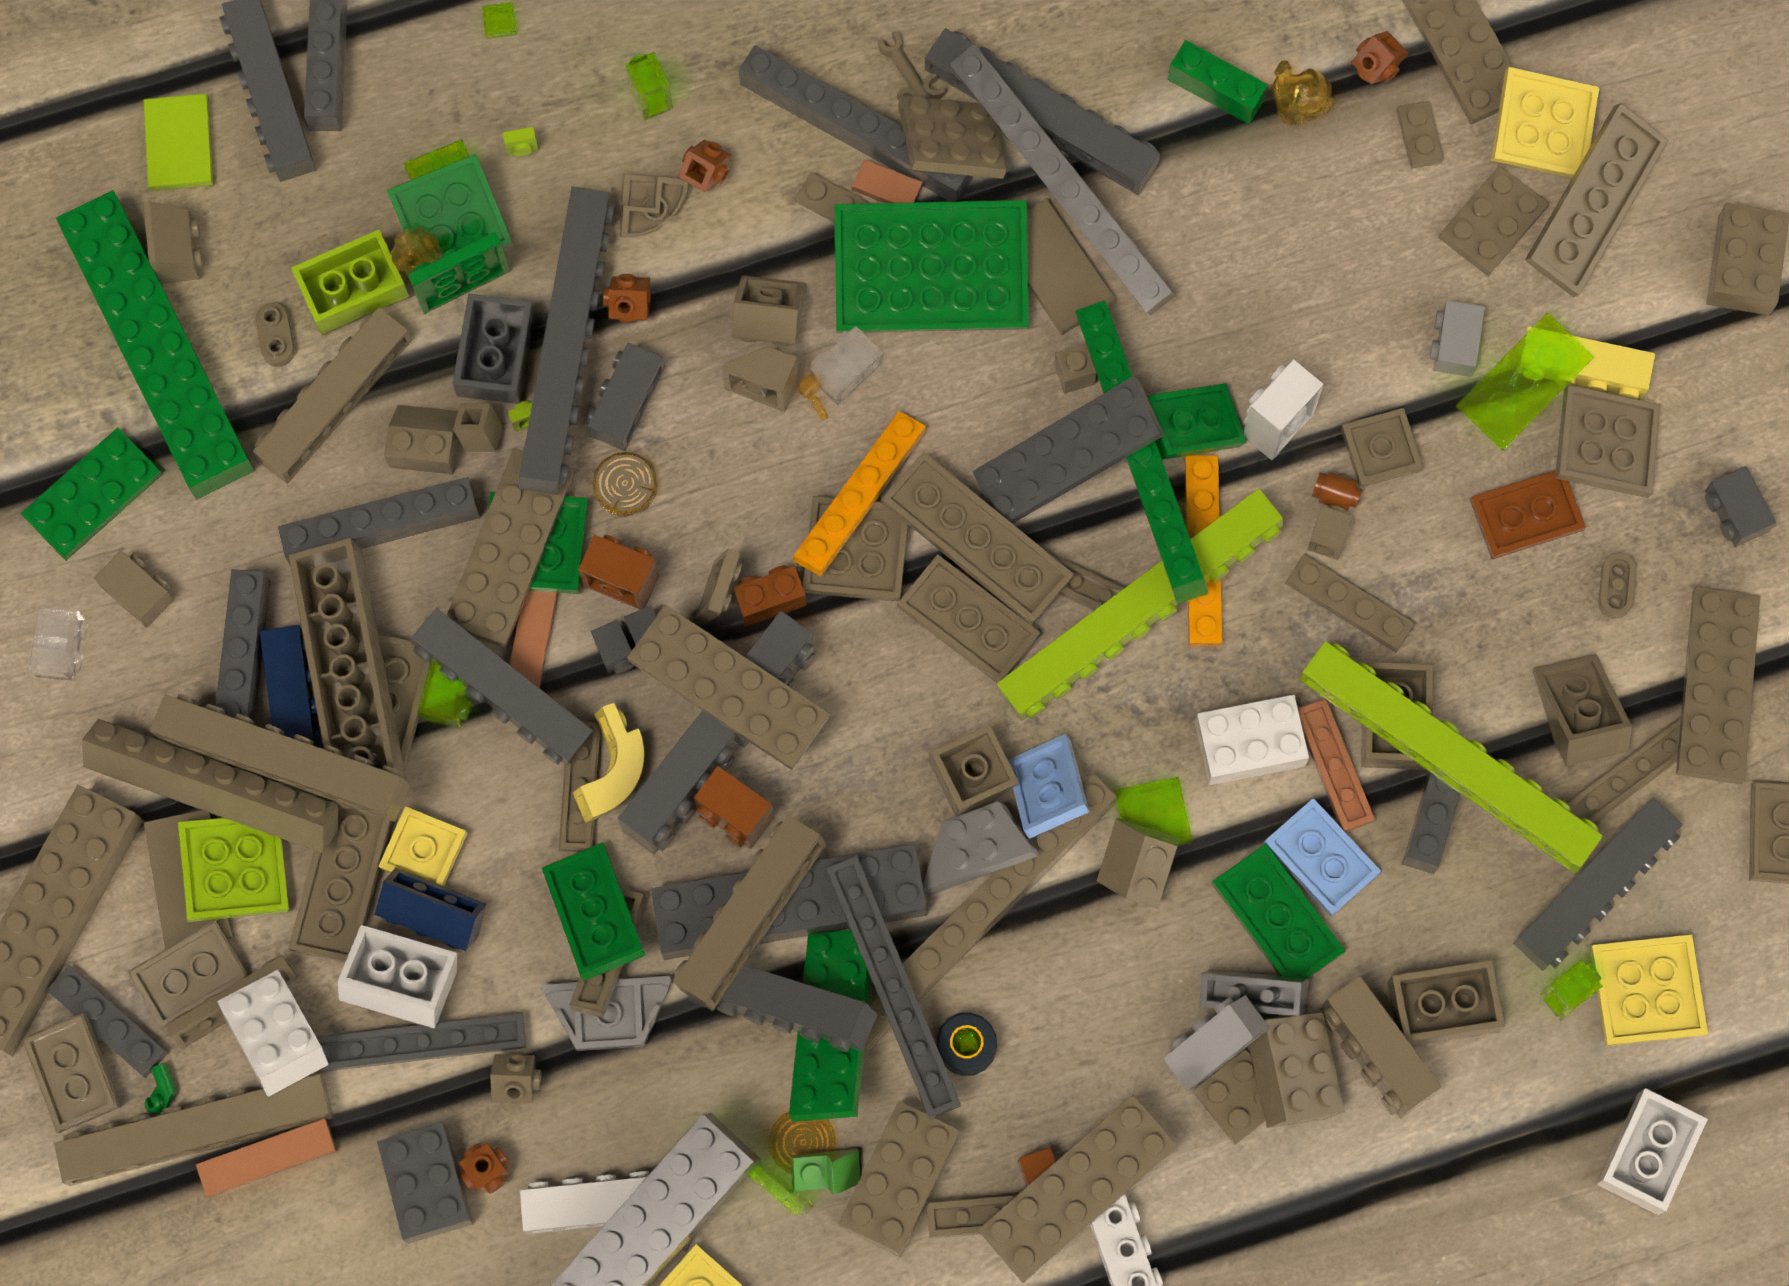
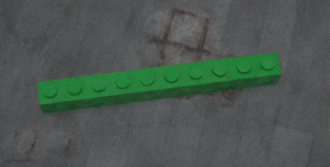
[1075,300,1209,604]

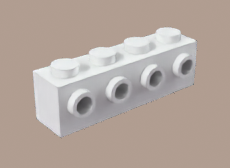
[1090,1195,1163,1286]

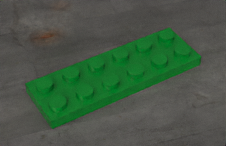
[788,930,871,1122]

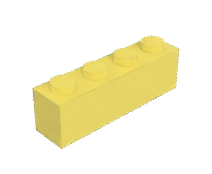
[1516,326,1655,400]

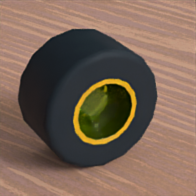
[937,1012,997,1076]

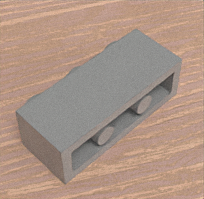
[1163,995,1270,1091]

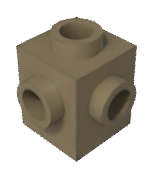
[490,1054,541,1104]

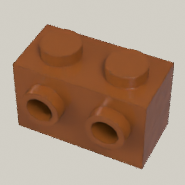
[733,565,807,627]

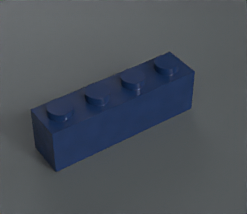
[260,625,323,748]

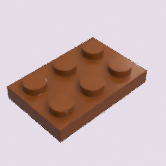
[1470,470,1586,560]

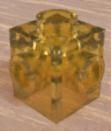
[391,226,443,275]

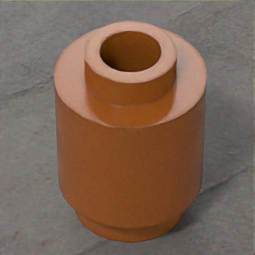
[1312,472,1362,512]

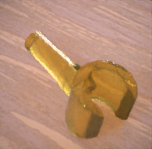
[799,375,828,421]

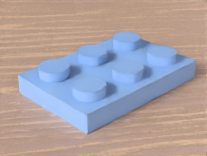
[1008,734,1089,839]
[1263,798,1381,917]

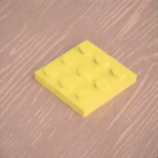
[1491,67,1599,179]
[1590,935,1708,1047]

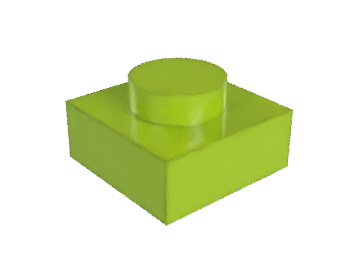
[502,127,539,157]
[508,401,532,432]

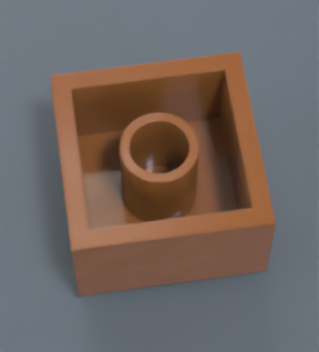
[578,534,659,610]
[694,766,774,849]

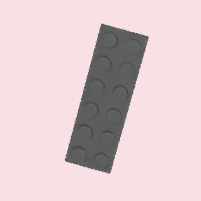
[973,376,1164,524]

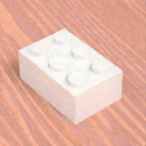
[1243,359,1324,460]
[1194,695,1309,786]
[338,925,457,1028]
[217,970,329,1097]
[1596,1088,1708,1215]

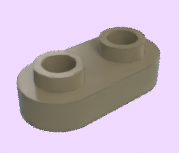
[256,303,295,367]
[1598,552,1636,619]

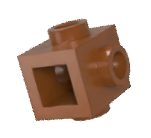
[1351,31,1408,84]
[678,139,731,192]
[603,274,650,323]
[459,1143,510,1195]

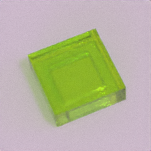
[482,2,517,39]

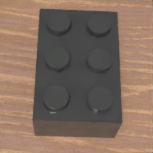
[453,293,536,404]
[377,1122,473,1244]

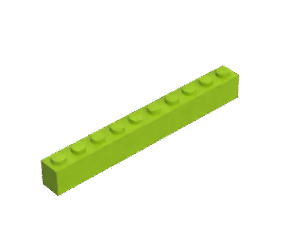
[996,488,1283,721]
[1299,641,1603,874]

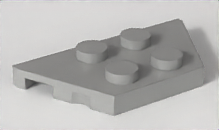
[923,801,1038,895]
[542,976,672,1051]

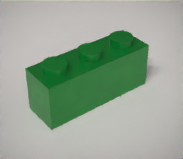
[1167,40,1268,124]

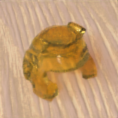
[1272,60,1335,126]

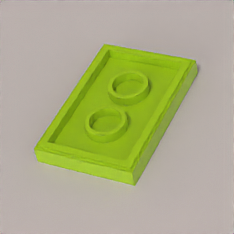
[143,93,213,191]

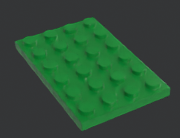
[834,200,1029,333]

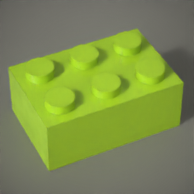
[291,229,409,335]

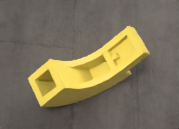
[573,703,644,823]

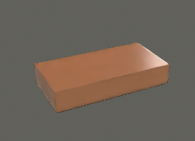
[852,159,923,203]

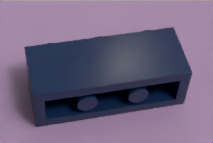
[374,867,487,951]

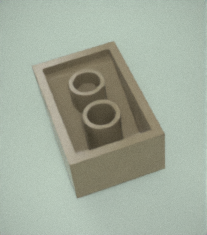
[1533,654,1632,766]

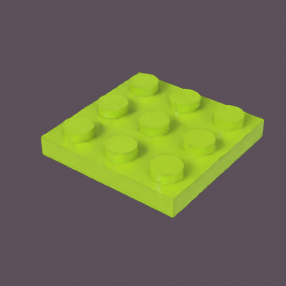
[178,818,289,922]

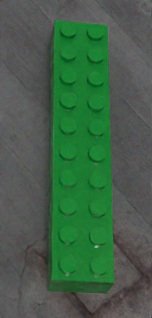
[55,190,255,500]

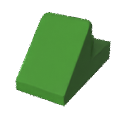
[791,1149,860,1194]

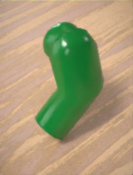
[145,1063,176,1114]

